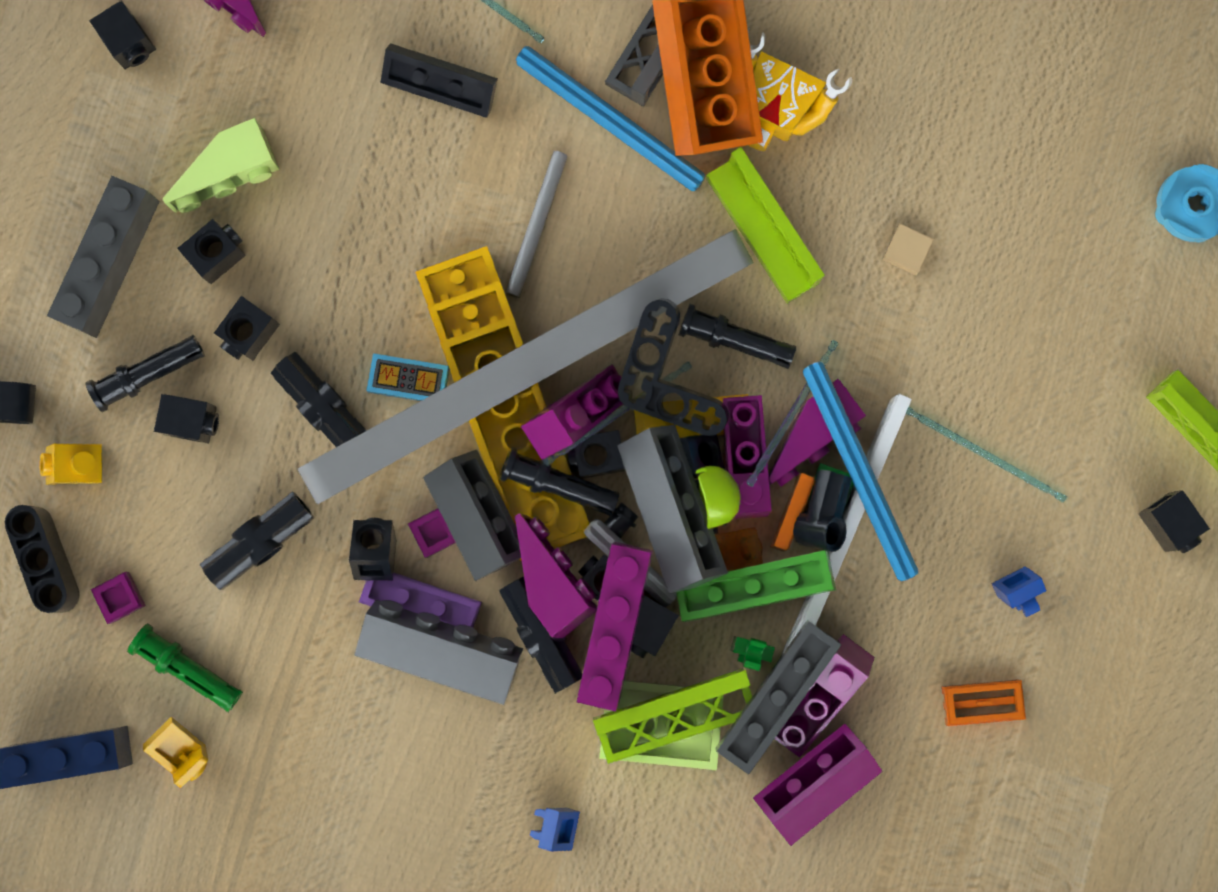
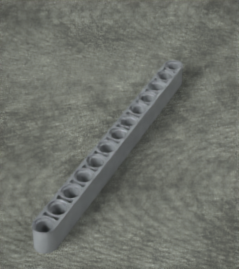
[297,229,754,504]

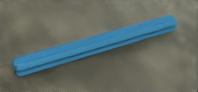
[516,46,705,191]
[803,361,918,581]

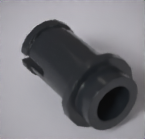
[604,502,639,539]

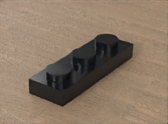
[380,43,498,118]

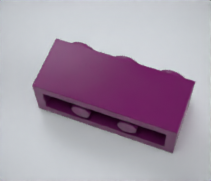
[753,724,883,846]

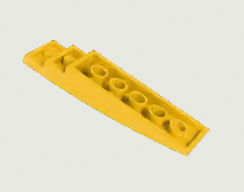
[415,246,589,561]

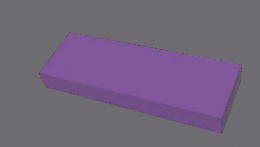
[359,573,482,628]

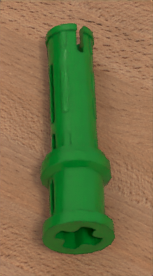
[127,623,243,713]

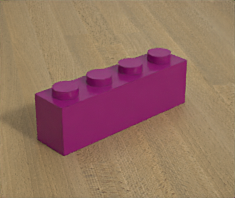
[576,542,653,712]

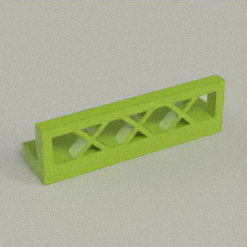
[706,147,825,304]
[1146,370,1218,472]
[593,668,752,764]

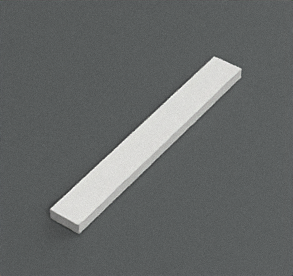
[781,394,912,656]

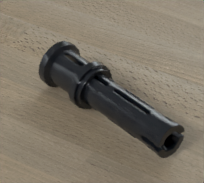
[678,303,796,369]
[86,335,205,413]
[499,447,619,516]

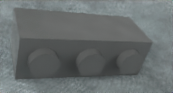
[423,450,521,581]

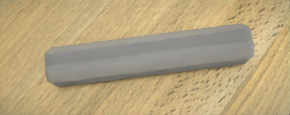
[584,519,677,607]

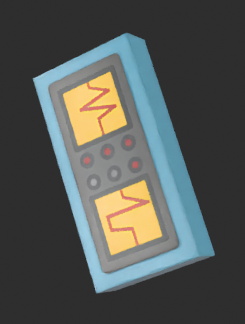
[366,353,450,401]

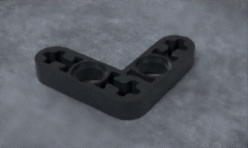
[618,298,729,436]

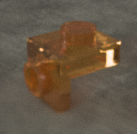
[715,527,763,571]

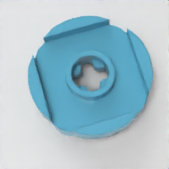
[1155,164,1218,243]

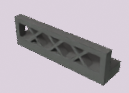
[605,4,663,107]
[715,620,841,775]

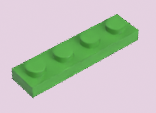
[676,550,836,622]

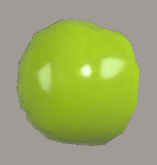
[696,466,741,529]

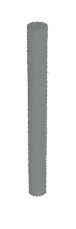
[505,151,568,298]

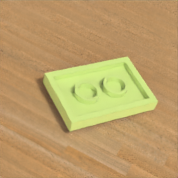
[599,680,724,770]

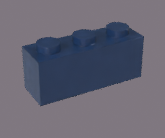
[0,726,133,789]

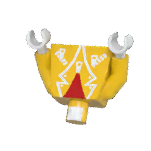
[748,28,852,152]

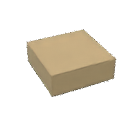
[882,223,934,275]

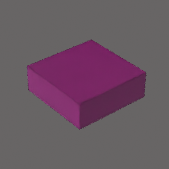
[408,508,456,558]
[90,572,146,624]

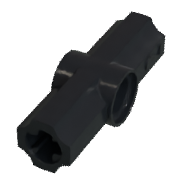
[271,352,367,447]
[200,492,314,590]
[499,576,583,694]

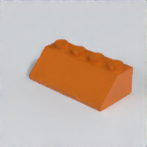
[652,0,763,156]

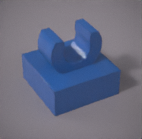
[991,566,1047,617]
[530,808,580,852]

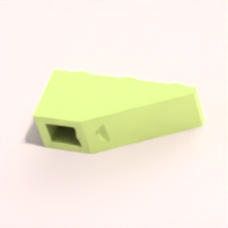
[163,118,279,213]

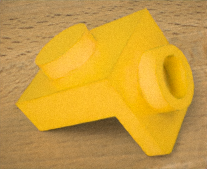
[39,443,102,485]
[143,717,208,788]

